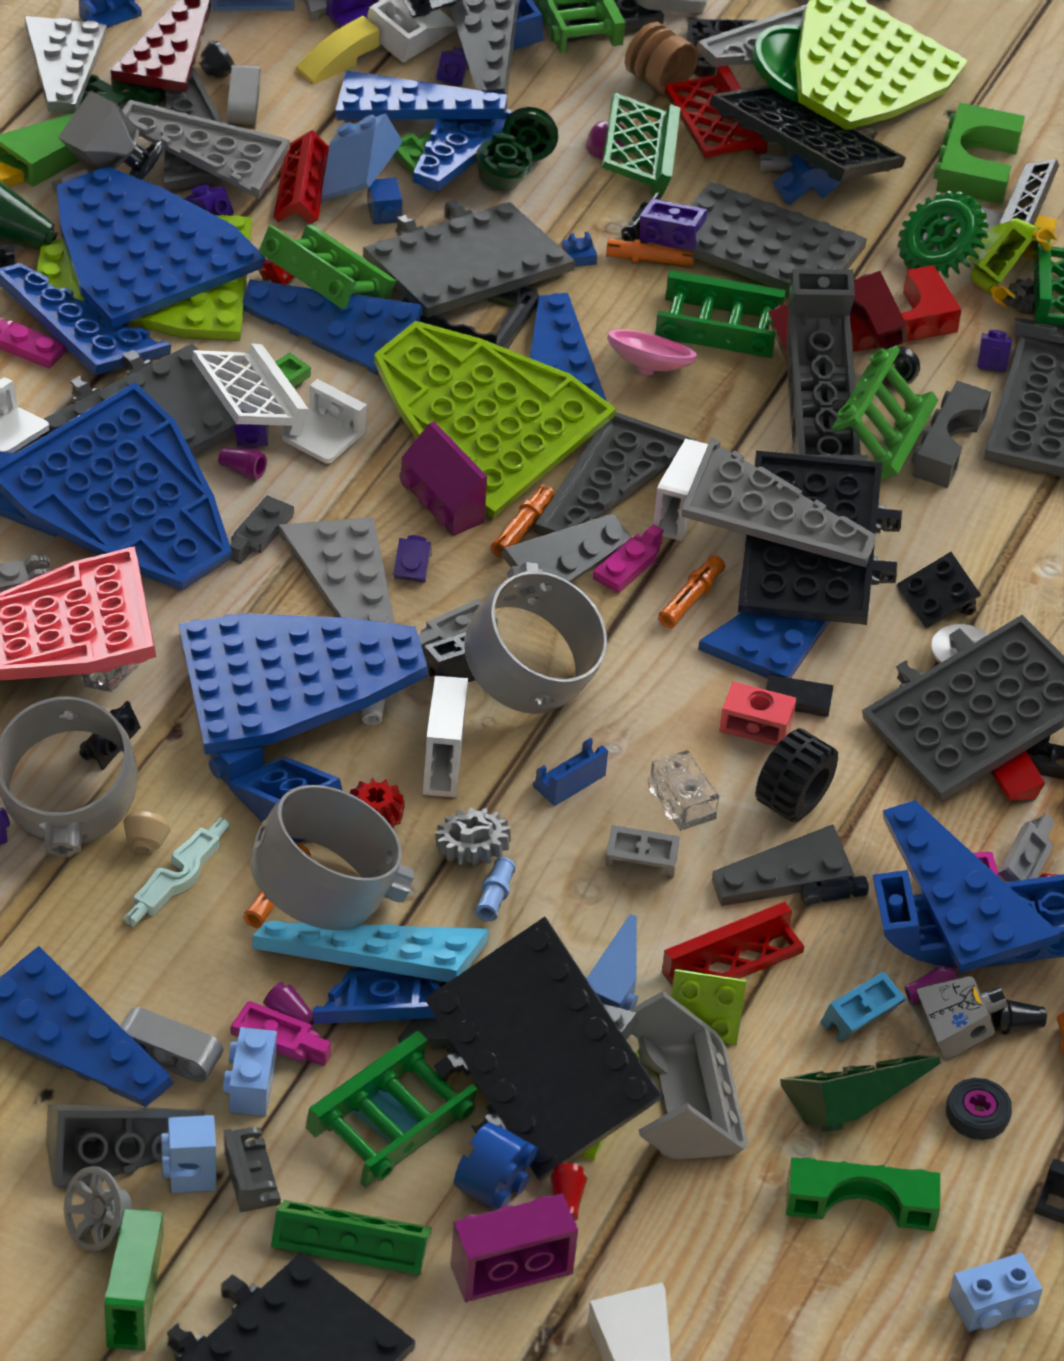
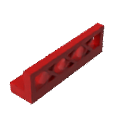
[273,130,329,225]
[662,901,804,986]

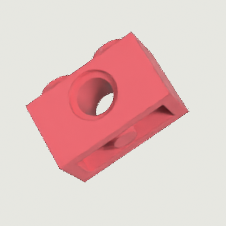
[719,681,797,746]

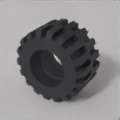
[755,728,838,822]

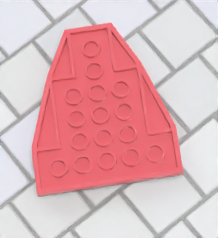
[0,546,157,681]

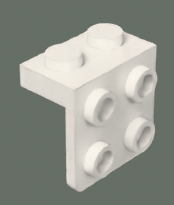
[0,377,50,453]
[282,379,367,464]

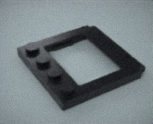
[402,286,539,349]

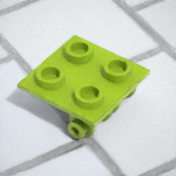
[671,969,747,1045]

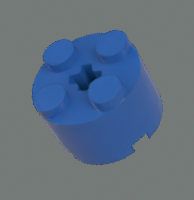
[454,1122,538,1211]

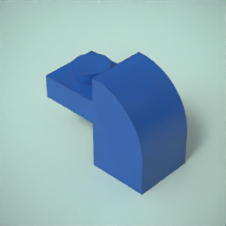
[773,156,845,205]

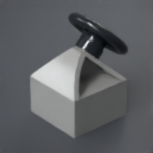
[58,90,164,180]

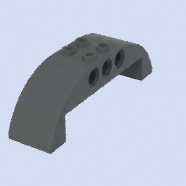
[787,268,869,461]

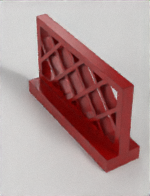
[665,65,768,158]

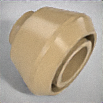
[123,811,171,854]

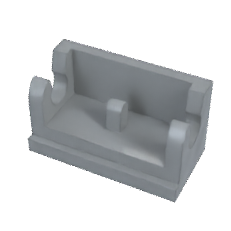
[606,825,680,877]

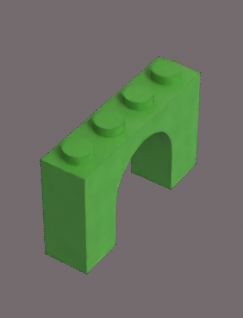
[933,103,1025,205]

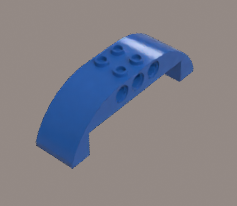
[873,870,1064,968]

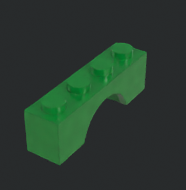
[786,1157,940,1231]

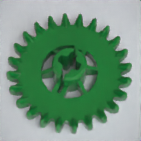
[897,191,989,279]

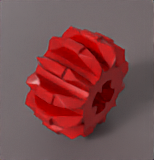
[349,777,405,828]

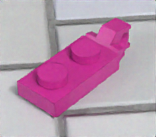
[0,318,67,368]
[593,524,664,593]
[230,1001,332,1066]

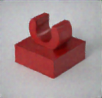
[258,259,294,285]

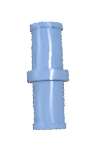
[476,857,516,921]

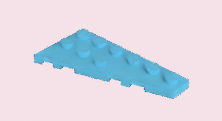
[253,921,489,982]

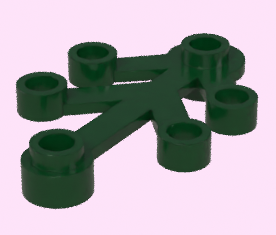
[80,74,164,110]

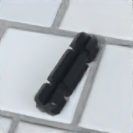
[801,875,869,905]

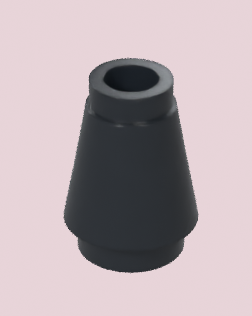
[991,999,1047,1035]

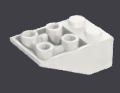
[367,0,457,63]

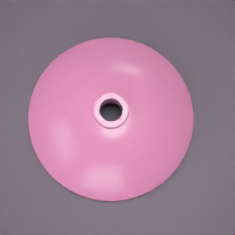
[607,329,696,375]

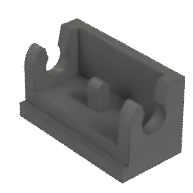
[224,1127,281,1212]

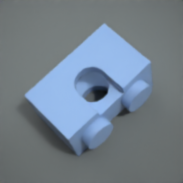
[161,1115,216,1193]

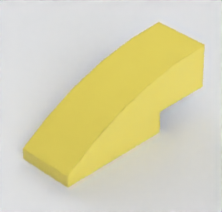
[296,16,380,85]

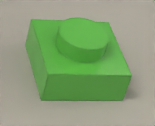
[275,353,311,387]

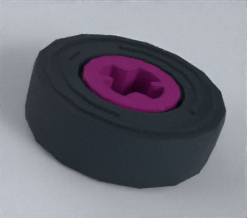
[946,1077,1012,1140]

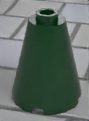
[0,182,58,250]

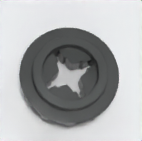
[1006,278,1054,313]

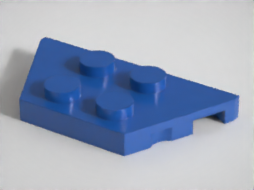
[313,968,440,1024]

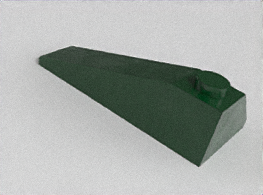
[780,1055,941,1131]

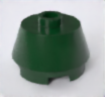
[503,107,558,161]
[476,134,532,191]

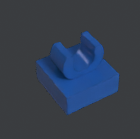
[561,232,598,267]

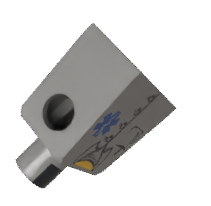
[917,976,1009,1061]

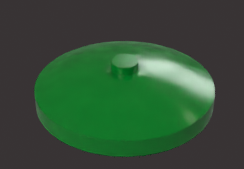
[752,24,801,104]

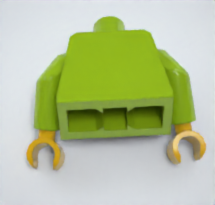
[968,218,1058,308]

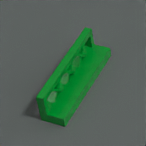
[1033,228,1064,326]
[270,1200,432,1275]

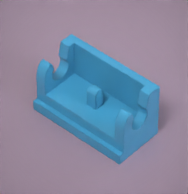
[820,971,906,1042]

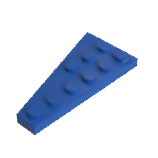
[883,800,1060,974]
[0,946,174,1107]

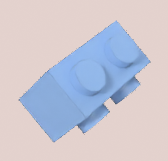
[223,1027,277,1116]
[949,1253,1043,1332]

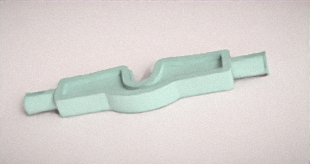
[124,817,230,927]

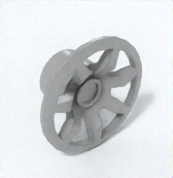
[64,1167,132,1251]

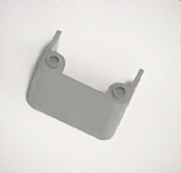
[629,991,748,1160]

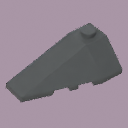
[46,1105,204,1186]

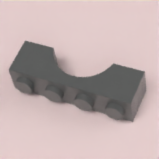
[911,381,991,488]

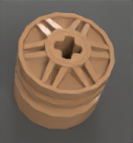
[624,22,699,96]

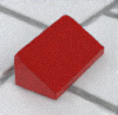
[991,751,1045,801]

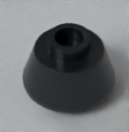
[199,41,235,78]
[883,347,920,386]

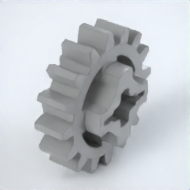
[435,808,511,866]

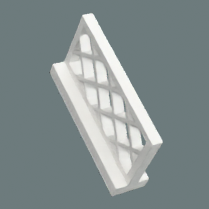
[191,344,309,435]

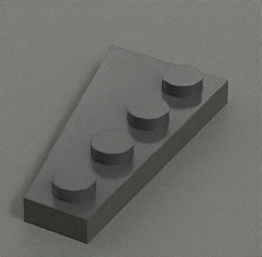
[712,824,855,906]

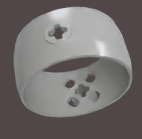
[464,562,607,714]
[0,697,138,857]
[250,785,414,930]

